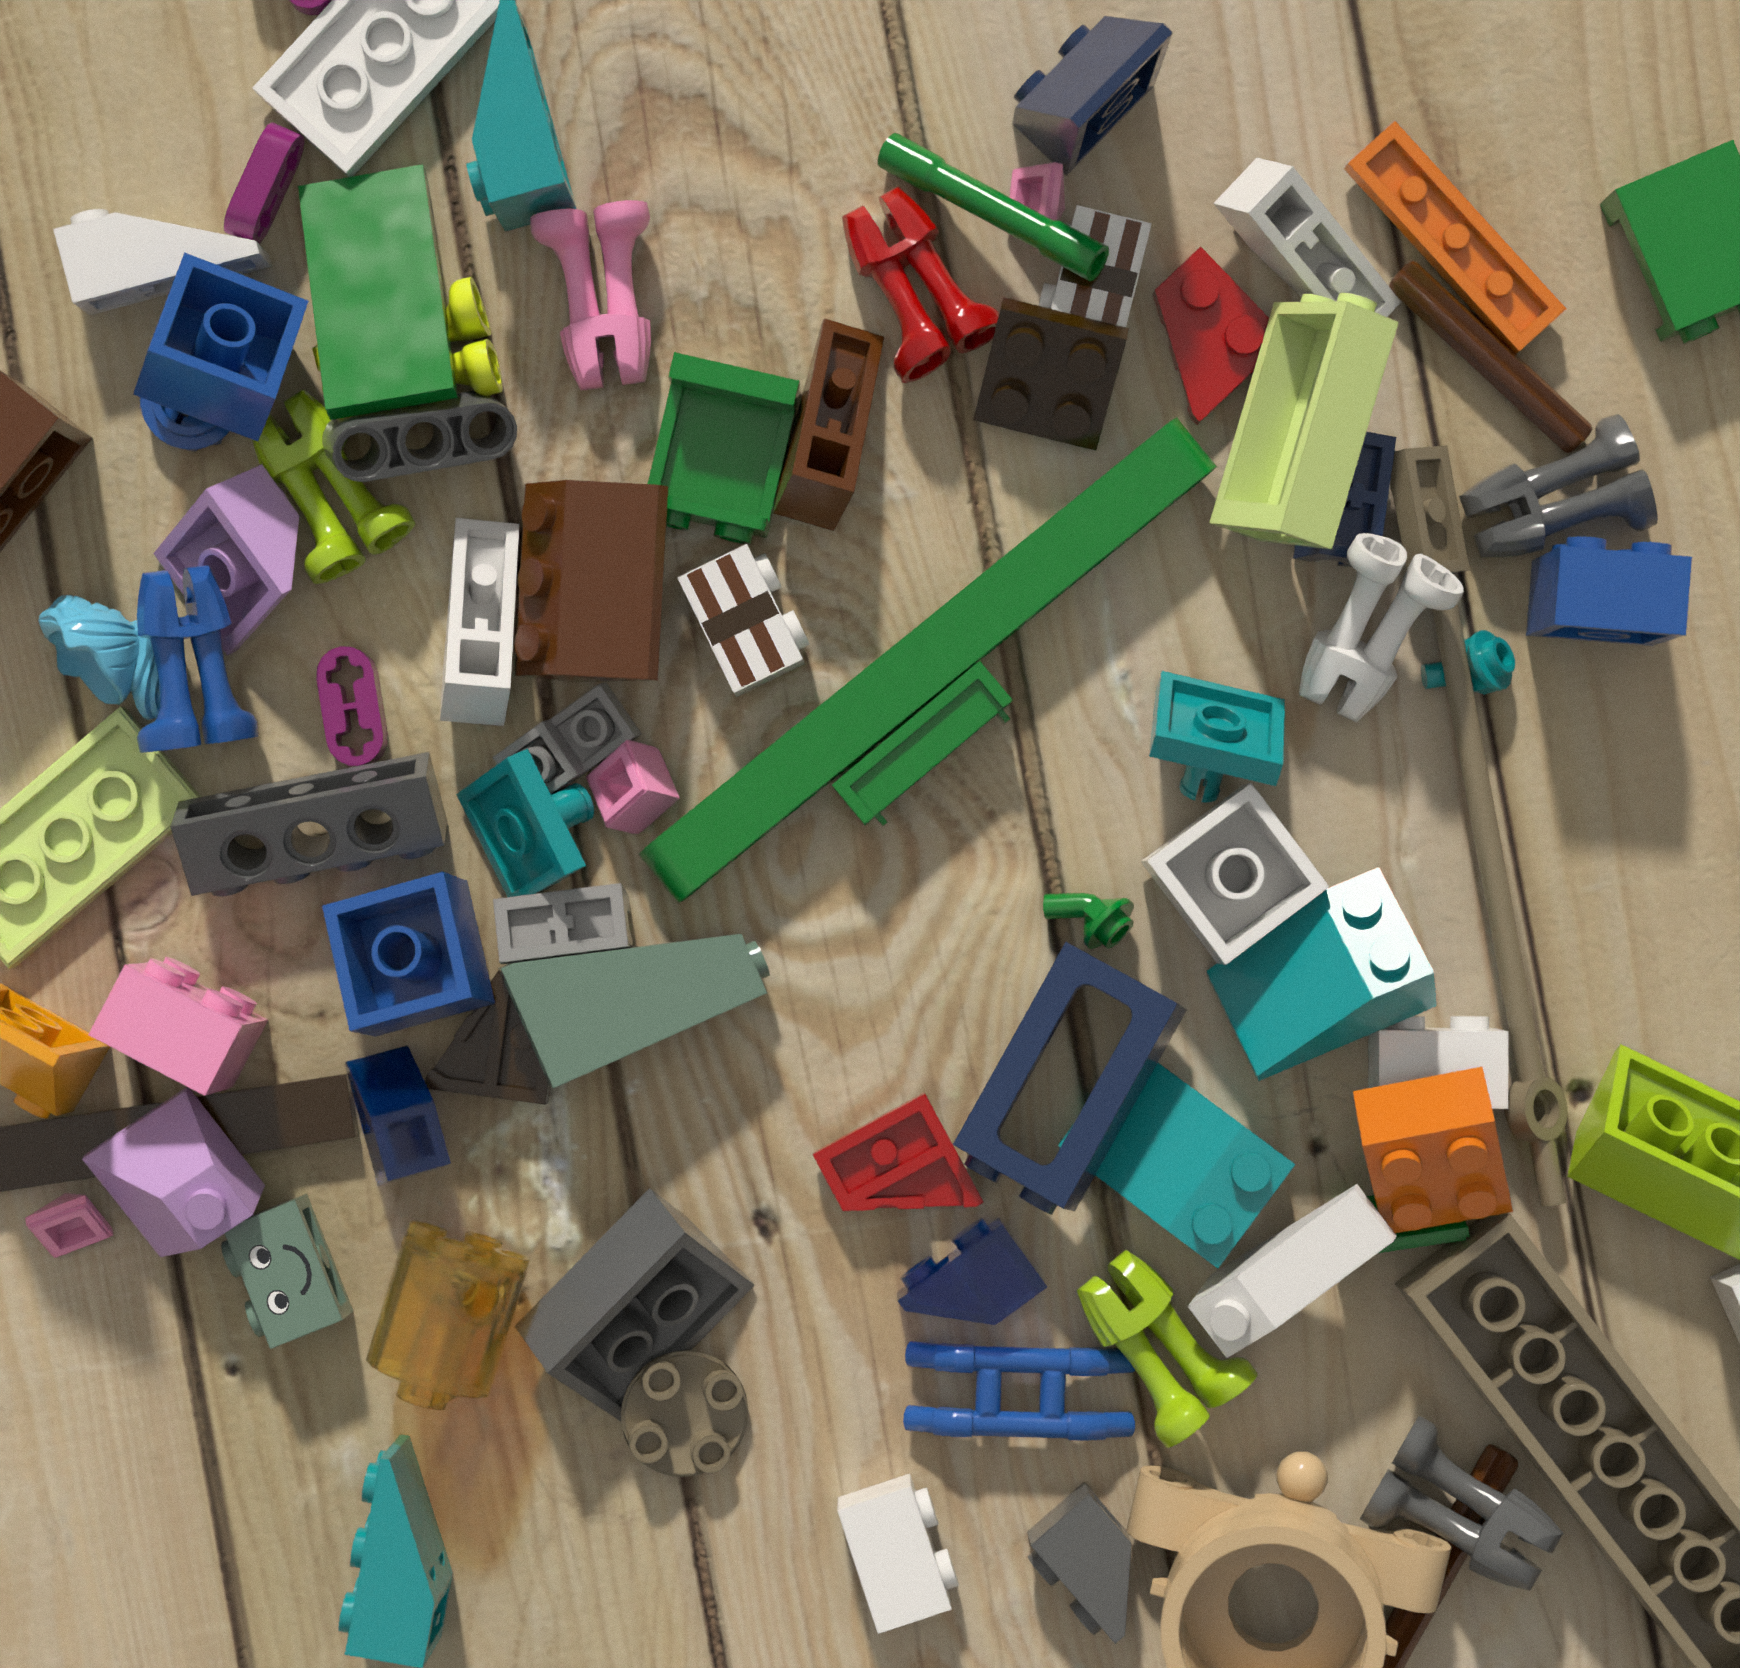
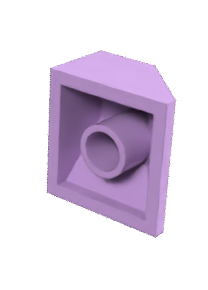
[153,464,299,655]
[82,1087,265,1257]

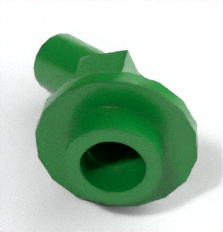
[1043,893,1134,949]

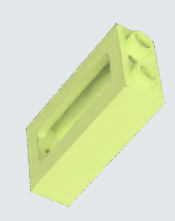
[1209,293,1399,549]

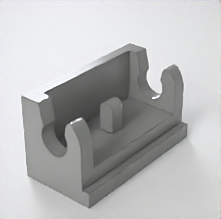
[493,883,633,965]

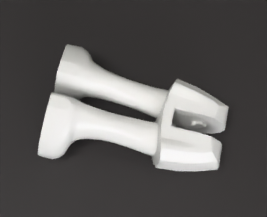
[1299,533,1464,723]

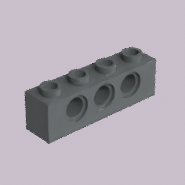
[170,752,447,897]

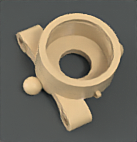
[1126,1452,1452,1668]

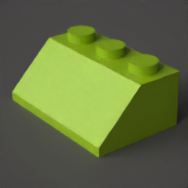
[1567,1044,1740,1260]

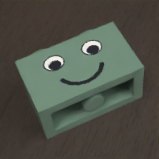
[221,1193,353,1349]

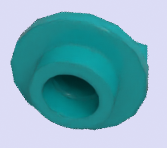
[1421,630,1515,695]

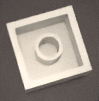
[1140,783,1329,965]

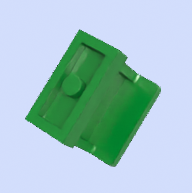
[1600,140,1740,344]
[648,352,801,545]

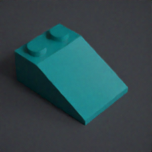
[466,0,577,232]
[1207,867,1437,1081]
[1057,1063,1296,1268]

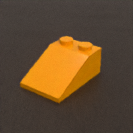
[0,983,110,1119]

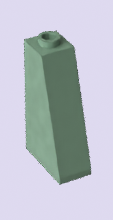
[498,934,770,1089]

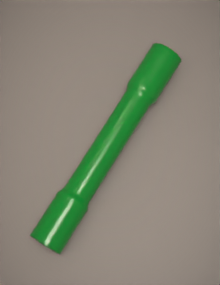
[877,133,1109,281]

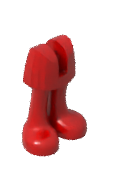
[842,186,999,383]

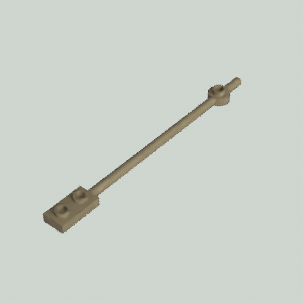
[1390,446,1568,1207]

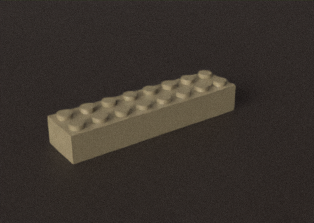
[1395,1213,1740,1668]

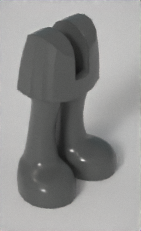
[1459,414,1658,558]
[1360,1416,1564,1591]

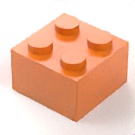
[1353,1066,1513,1233]

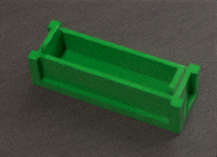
[832,661,1013,827]

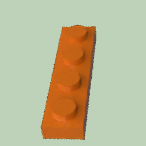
[1344,121,1566,354]

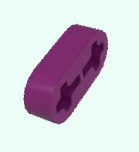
[224,122,305,244]
[316,646,388,767]

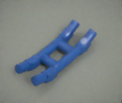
[903,1341,1135,1441]

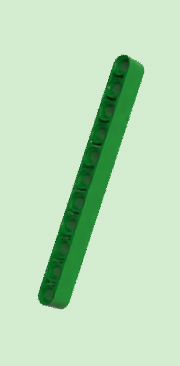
[638,417,1217,904]

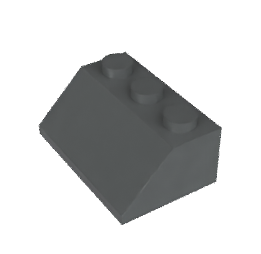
[515,1188,755,1421]

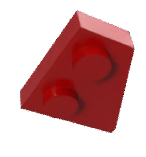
[812,1092,984,1211]

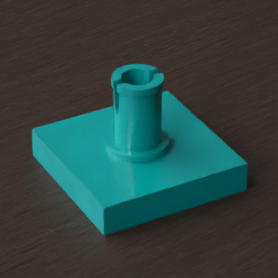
[1149,671,1285,803]
[456,749,594,897]

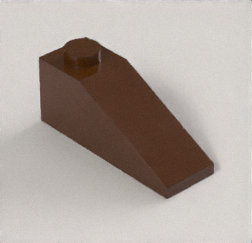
[773,318,884,531]

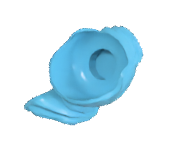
[38,595,160,720]

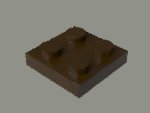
[973,297,1129,451]

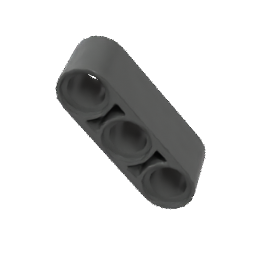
[322,391,517,482]

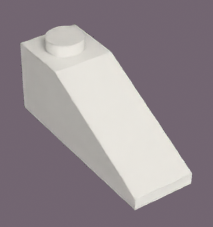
[1213,158,1401,317]
[53,209,272,315]
[440,518,519,726]
[1188,1184,1397,1358]

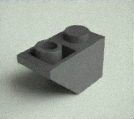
[1027,1482,1132,1644]

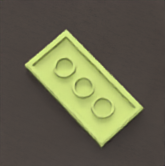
[0,707,201,969]

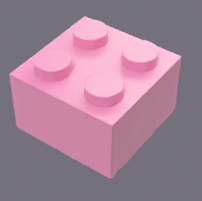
[88,957,268,1096]

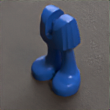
[137,565,259,753]

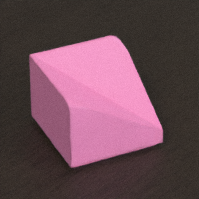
[586,740,680,834]

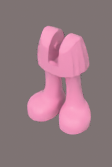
[530,200,651,391]

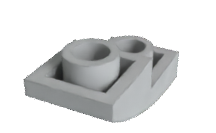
[493,682,642,794]

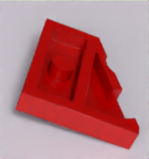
[1152,246,1269,425]

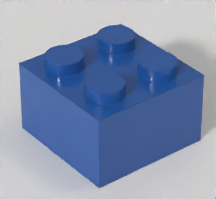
[133,252,309,441]
[1526,537,1692,646]
[322,871,495,1037]

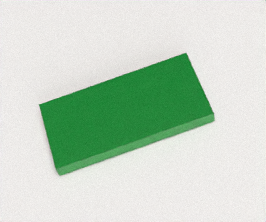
[298,164,458,420]

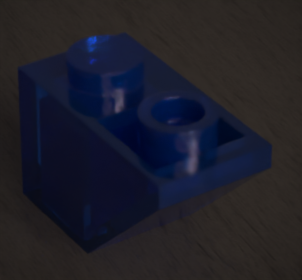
[344,1045,451,1186]
[897,1218,1047,1325]

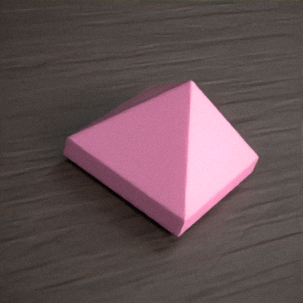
[1009,162,1065,221]
[25,1193,113,1258]

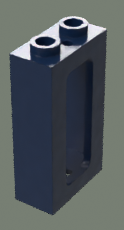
[953,942,1187,1215]

